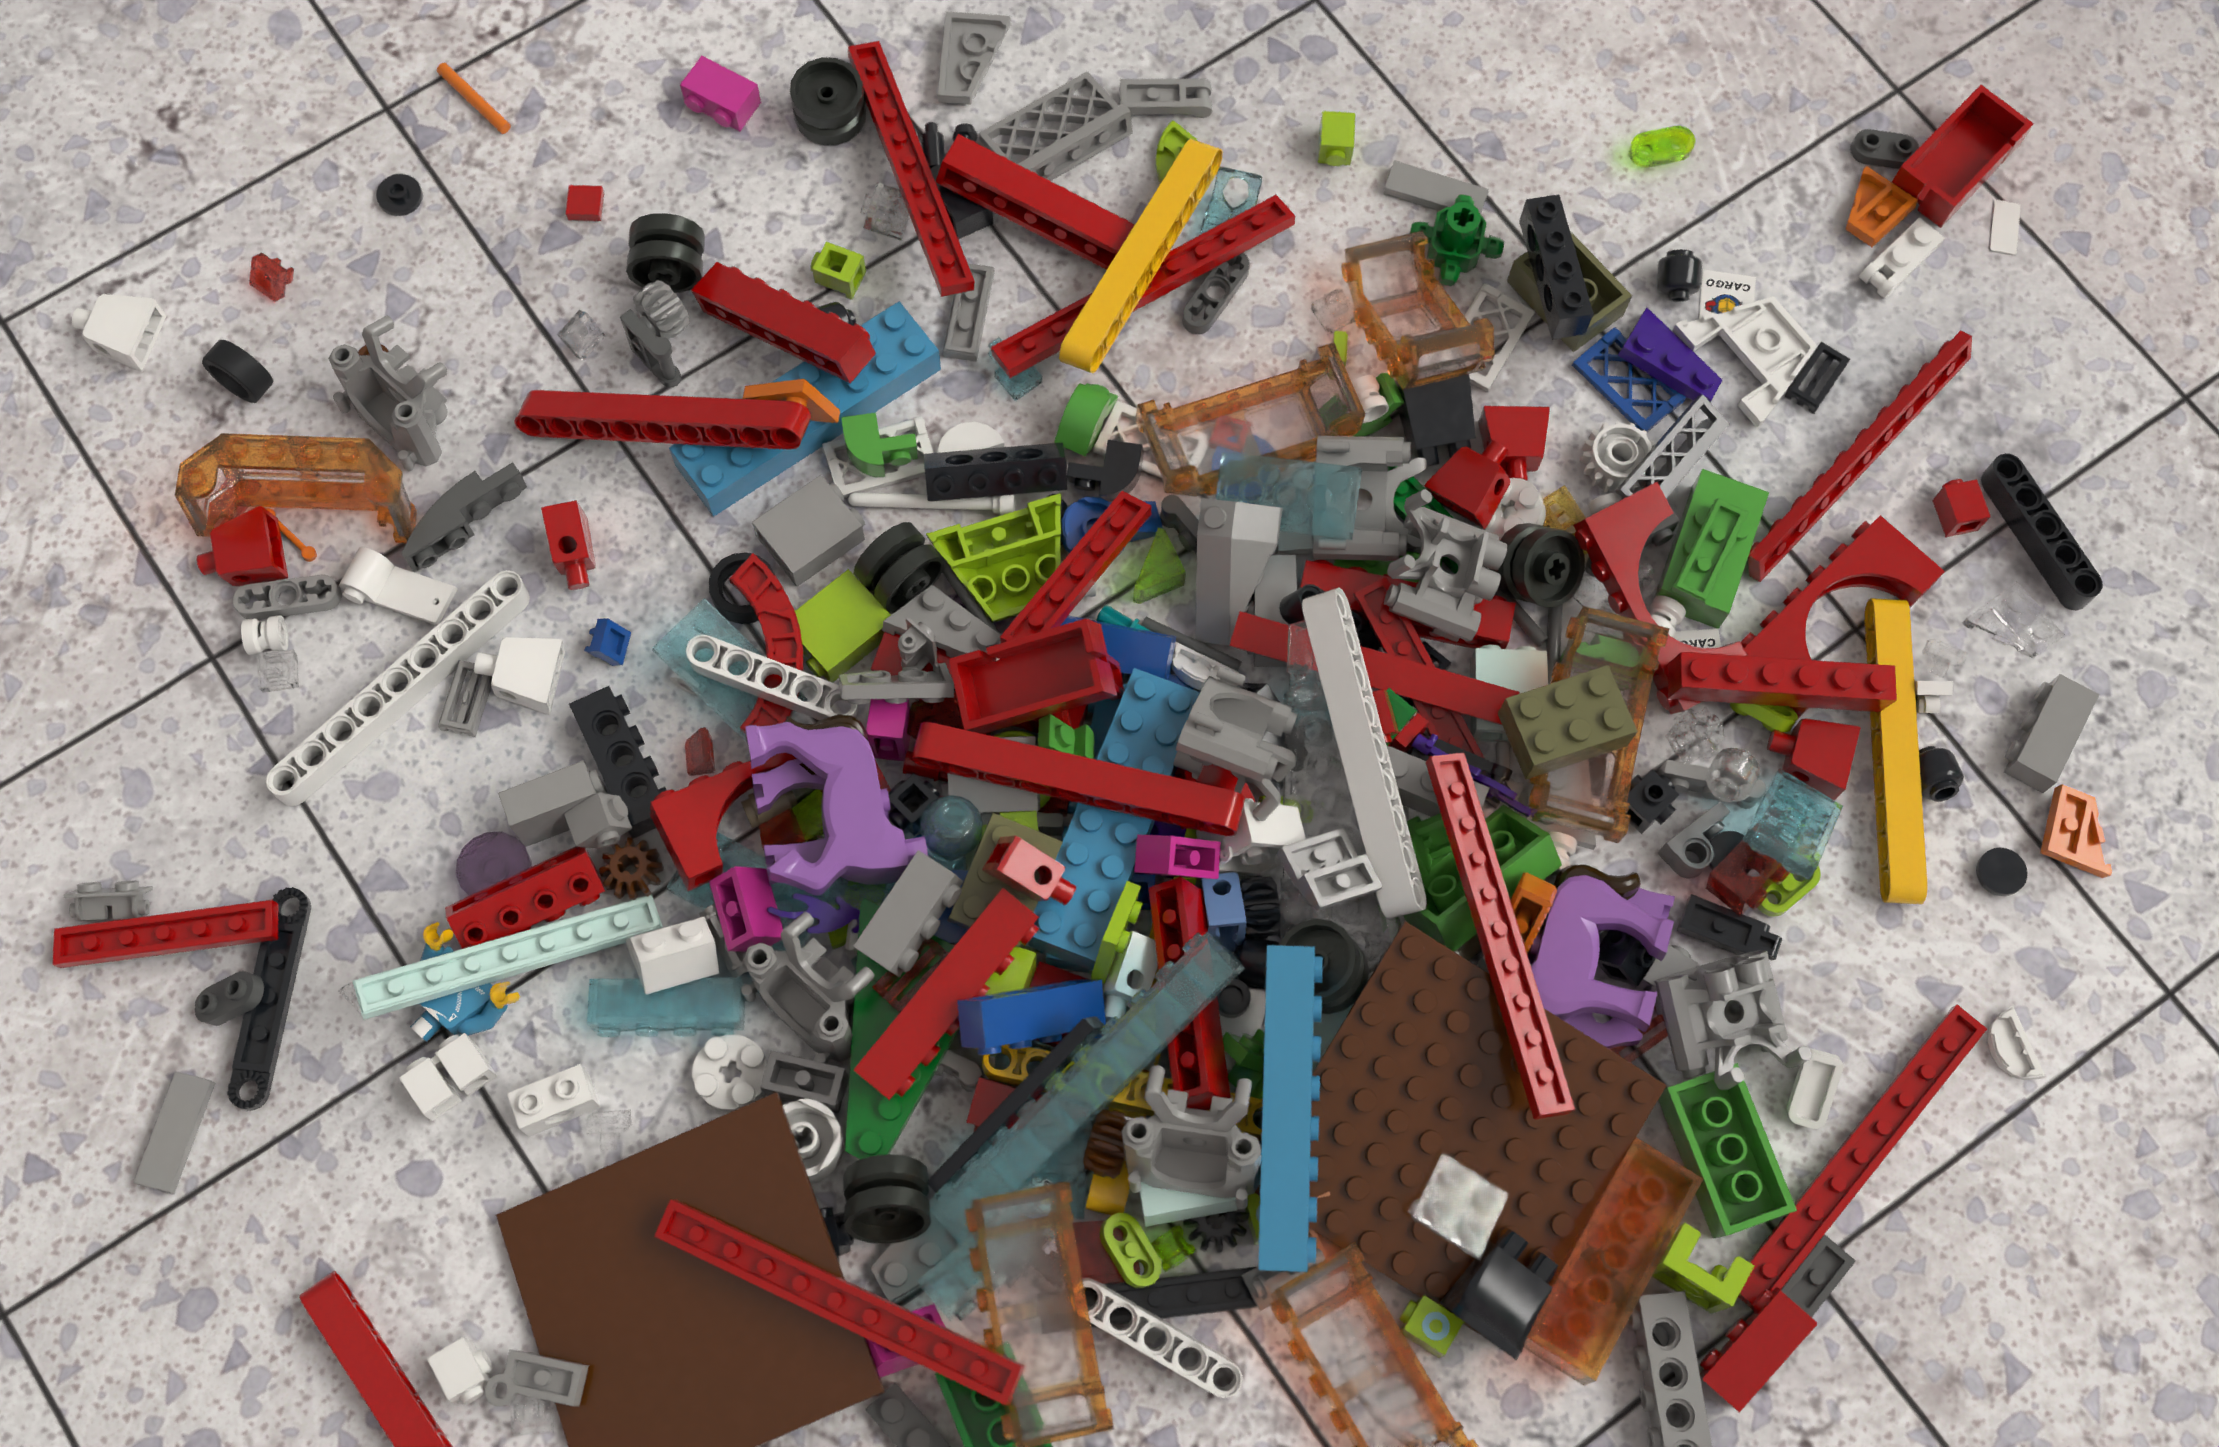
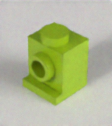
[810,241,866,300]

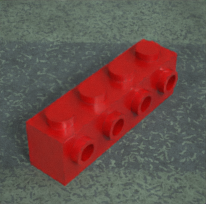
[445,846,605,949]

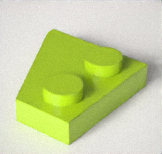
[1090,881,1143,984]

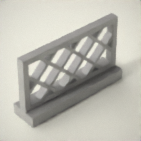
[978,71,1133,181]

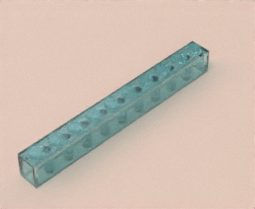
[929,932,1246,1245]

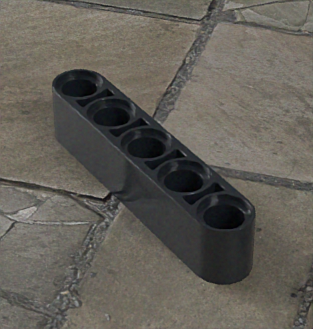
[1981,453,2103,611]

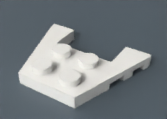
[1672,296,1817,428]

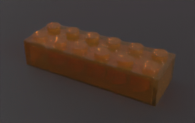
[1523,1137,1703,1386]

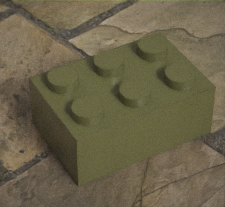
[1507,231,1632,352]
[1497,665,1638,780]
[947,813,1063,947]

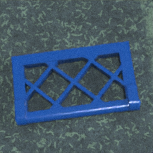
[1572,327,1687,432]

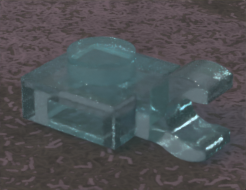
[988,337,1043,402]

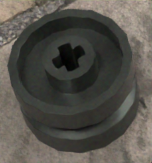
[790,57,866,145]
[626,213,705,293]
[854,522,946,613]
[1493,523,1585,608]
[1278,919,1370,1014]
[843,1154,931,1244]

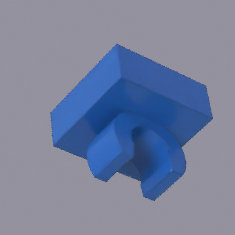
[584,618,631,666]

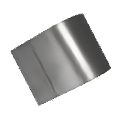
[1658,801,1730,879]

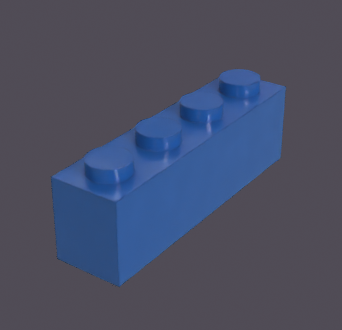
[1060,615,1177,680]
[957,979,1106,1055]

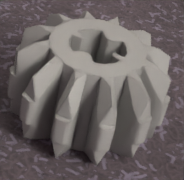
[633,280,689,339]

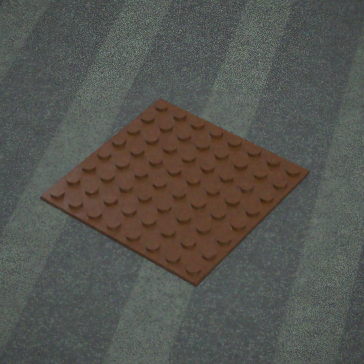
[1254,921,1667,1341]
[496,1092,885,1447]

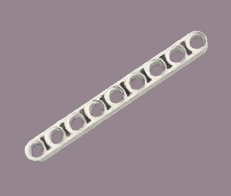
[266,570,530,806]
[1302,588,1427,919]

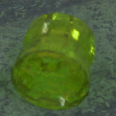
[1151,1225,1197,1273]

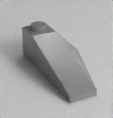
[1195,498,1282,646]

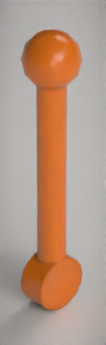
[266,508,317,562]

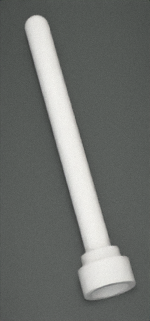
[848,492,1016,516]

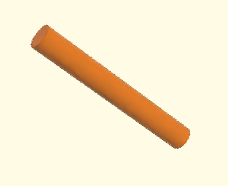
[437,62,511,134]

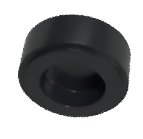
[1216,978,1251,1018]

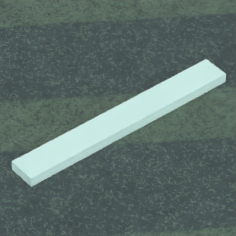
[352,894,663,1020]

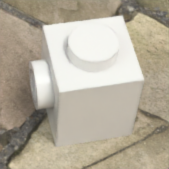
[427,1337,493,1405]

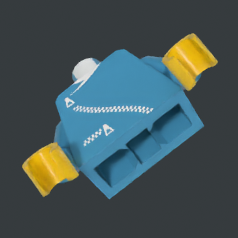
[410,922,520,1042]

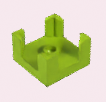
[1644,1222,1754,1314]

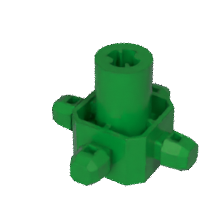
[1409,194,1505,286]

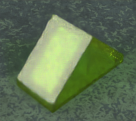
[1133,527,1186,604]

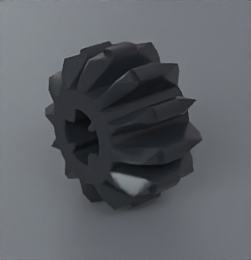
[1240,875,1281,939]
[1183,1208,1249,1254]

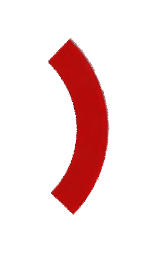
[729,553,804,734]

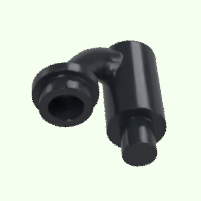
[921,122,978,168]

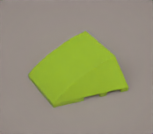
[926,493,1061,623]

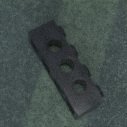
[1519,194,1594,340]
[924,442,1068,502]
[569,686,667,839]

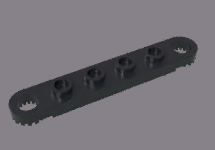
[227,887,311,1111]

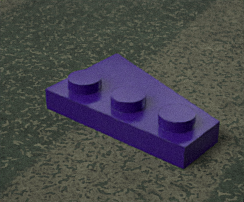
[1618,307,1723,402]

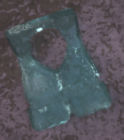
[1200,167,1262,234]

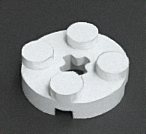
[1477,478,1546,541]
[692,1034,767,1112]

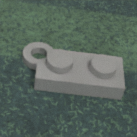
[485,1350,589,1406]

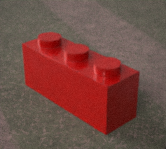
[1700,1287,1818,1413]

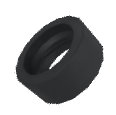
[202,339,274,403]
[709,552,775,624]

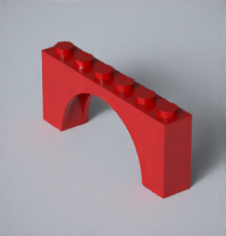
[1573,482,1747,714]
[1741,515,1945,719]
[650,753,891,891]

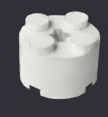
[783,1099,845,1183]

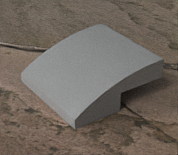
[1276,828,1383,911]

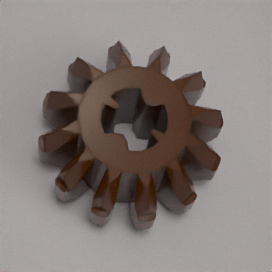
[599,837,664,900]
[1083,1109,1133,1179]

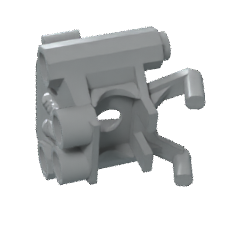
[328,315,448,471]
[1313,436,1427,561]
[1384,489,1507,642]
[1173,666,1298,821]
[741,912,874,1064]
[1651,950,1812,1090]
[1122,1065,1261,1209]

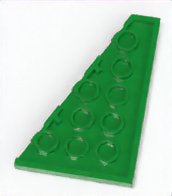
[845,898,960,1160]

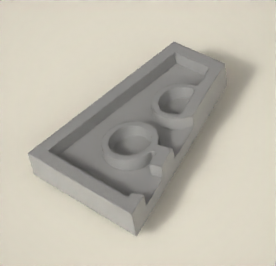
[839,663,954,704]

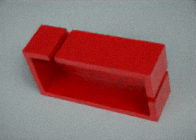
[1892,84,2034,228]
[949,618,1117,734]

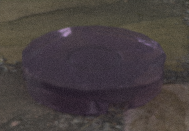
[456,832,532,896]

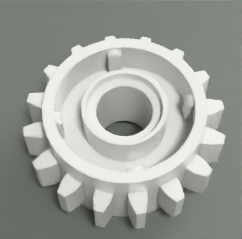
[1580,421,1658,494]

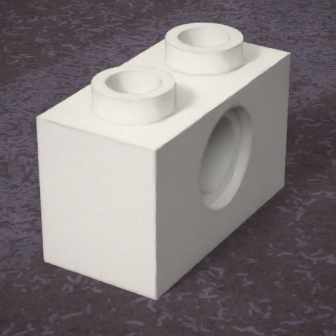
[507,1064,601,1137]

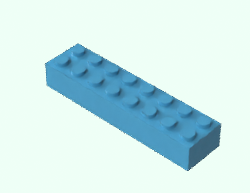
[669,301,941,517]
[1026,668,1200,971]
[1258,945,1323,1272]

